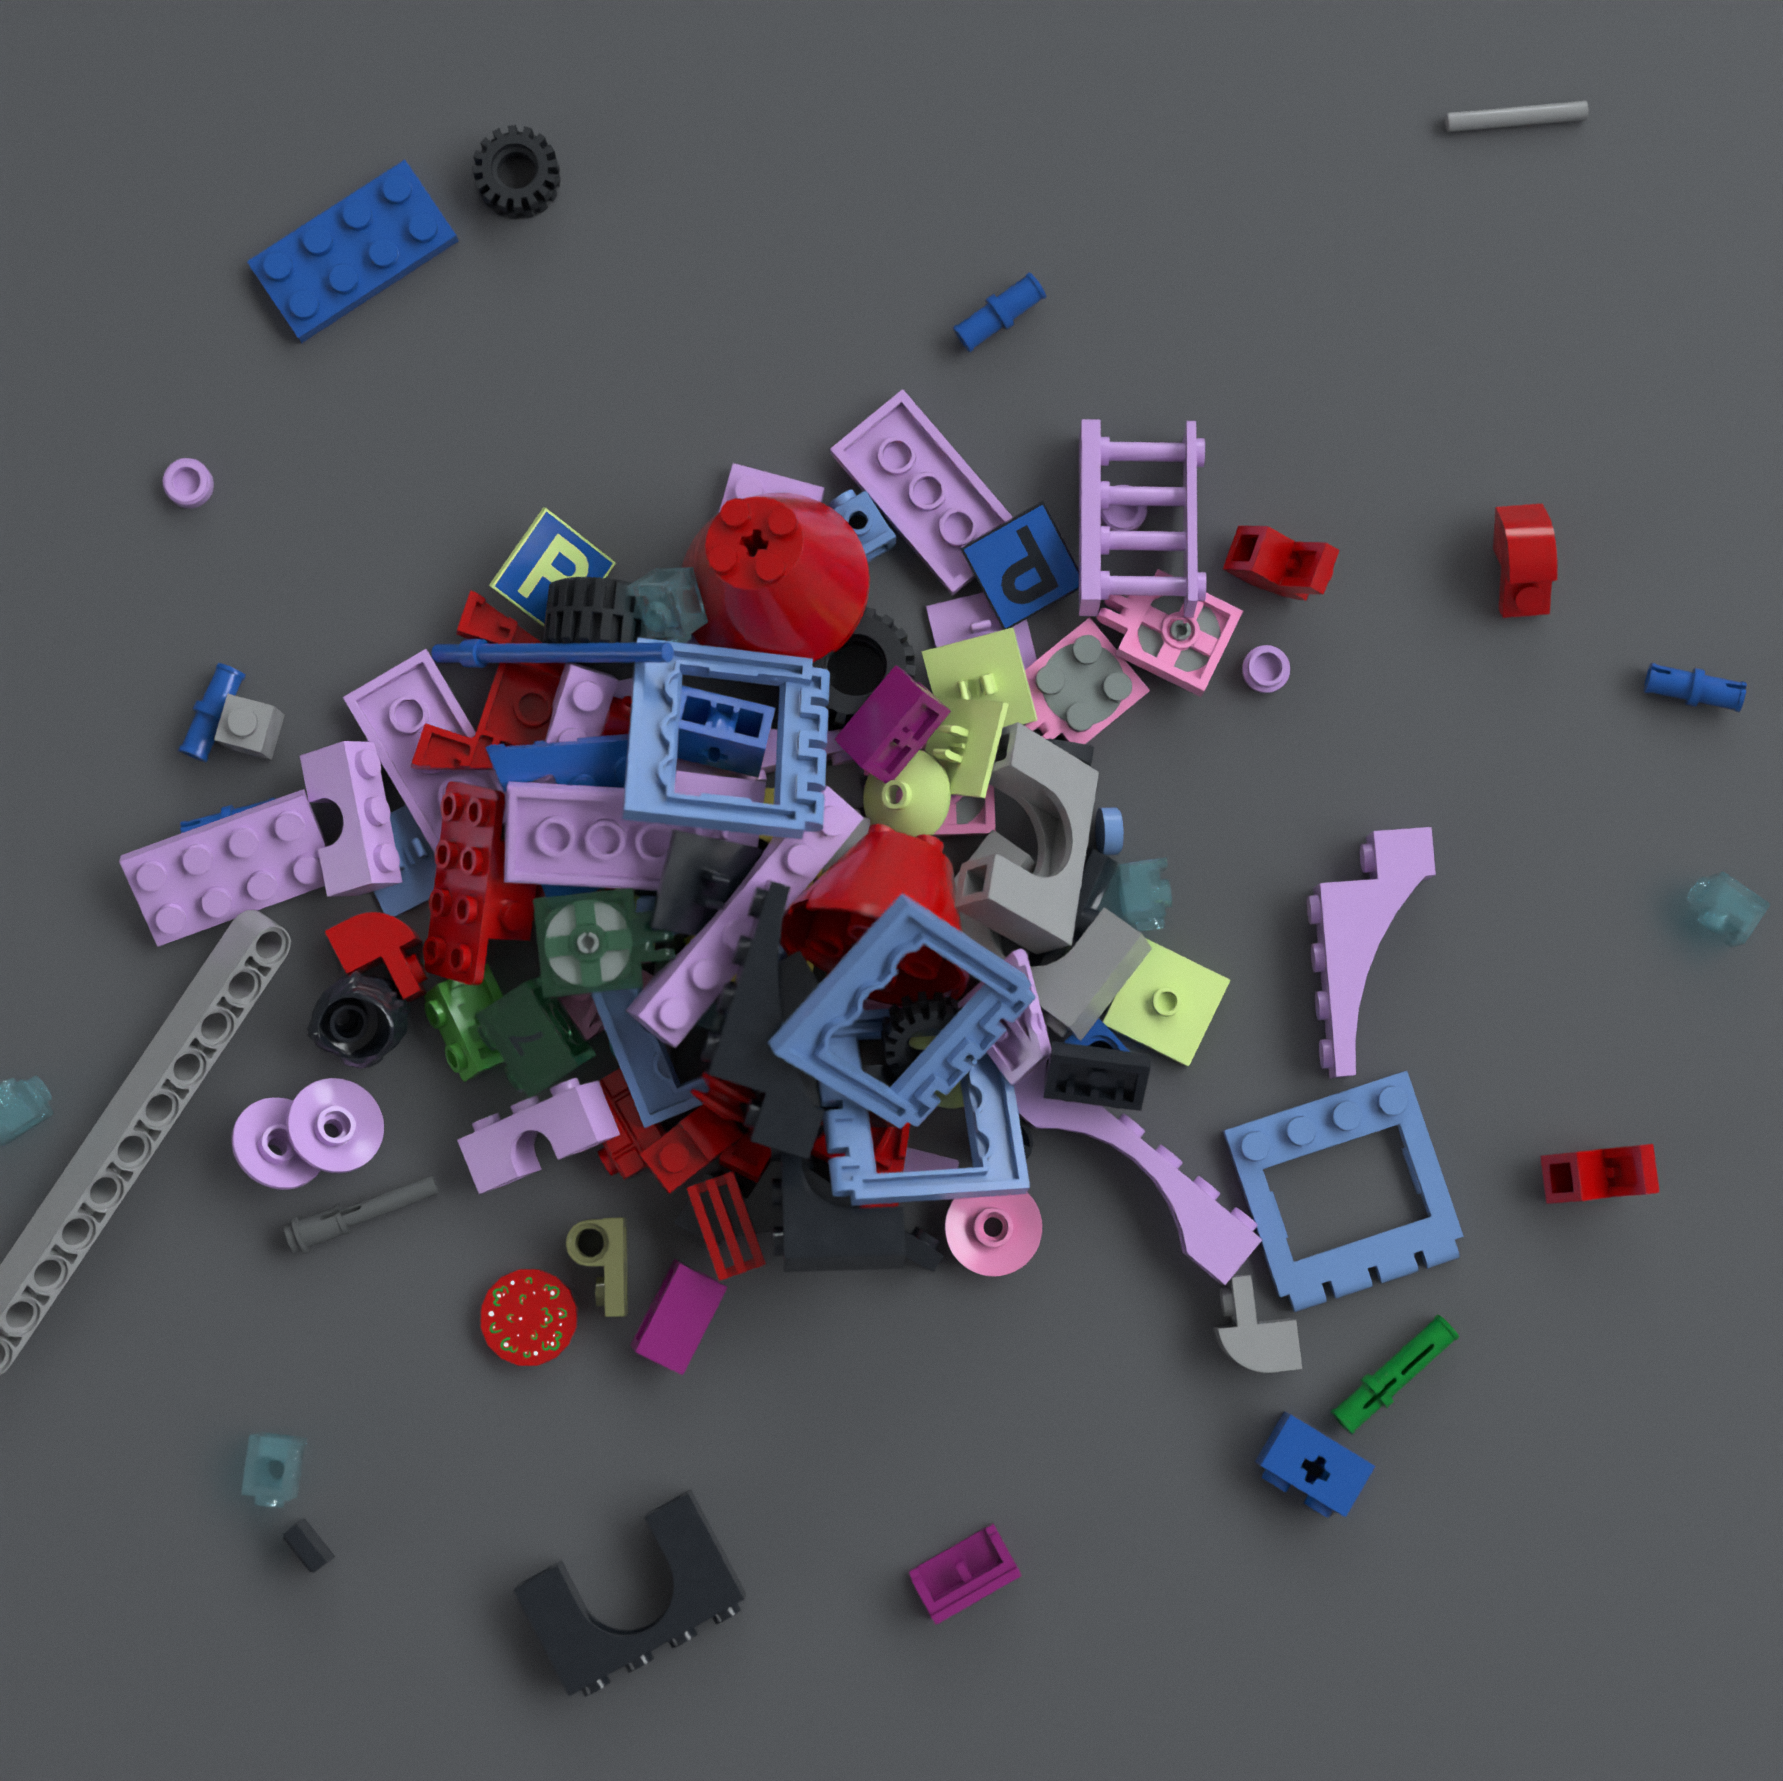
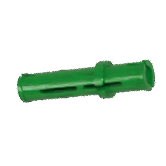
[1330,1314,1460,1435]

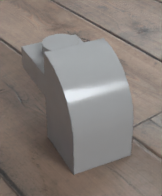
[1213,1274,1302,1373]

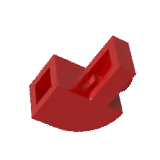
[1493,503,1558,618]
[1223,525,1340,601]
[325,912,429,1002]
[639,1104,745,1194]
[1540,1144,1660,1204]

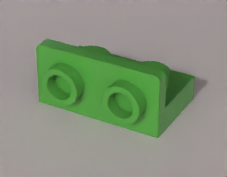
[424,964,528,1082]

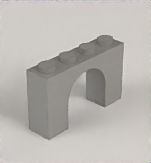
[955,722,1099,954]
[954,829,1152,1041]

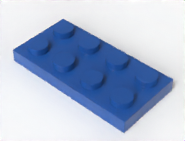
[247,159,459,343]

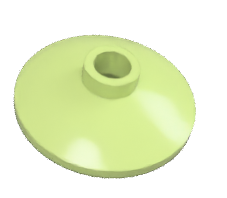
[863,750,951,837]

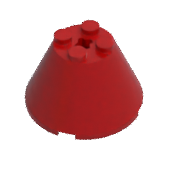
[679,493,870,663]
[779,824,969,1007]

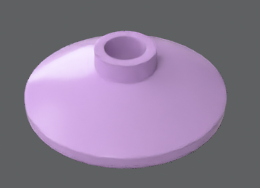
[287,1078,384,1173]
[232,1098,326,1190]

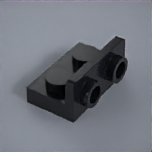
[1043,1041,1151,1111]

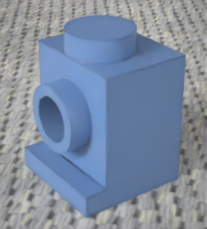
[829,490,896,562]

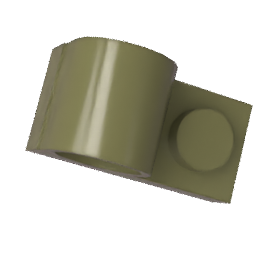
[566,1217,628,1317]

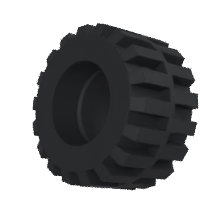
[542,577,669,665]
[812,607,916,730]

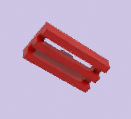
[687,1171,766,1281]

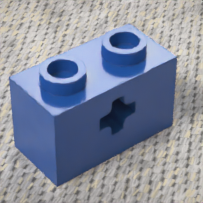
[677,685,775,778]
[1255,1411,1375,1519]

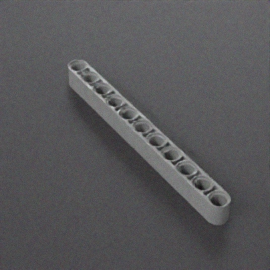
[0,910,291,1375]

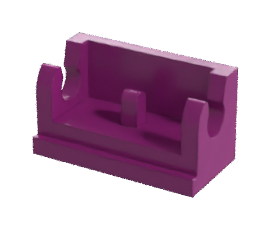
[834,665,951,783]
[630,1258,728,1375]
[908,1523,1022,1625]

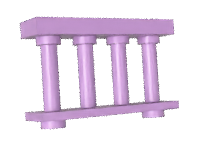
[1079,419,1206,618]

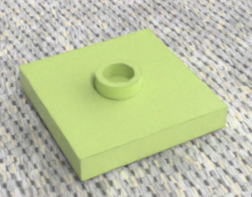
[1102,938,1231,1067]

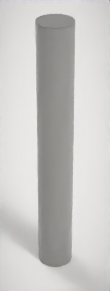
[1445,101,1588,132]

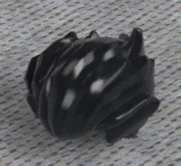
[307,971,411,1069]

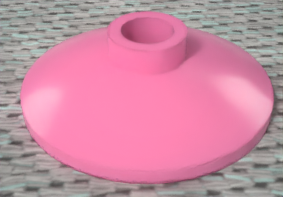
[945,1192,1042,1276]

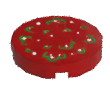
[480,1269,578,1366]

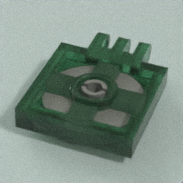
[533,888,675,999]

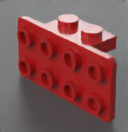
[423,781,537,986]

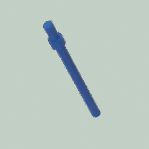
[432,639,674,668]

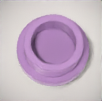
[1242,645,1290,693]

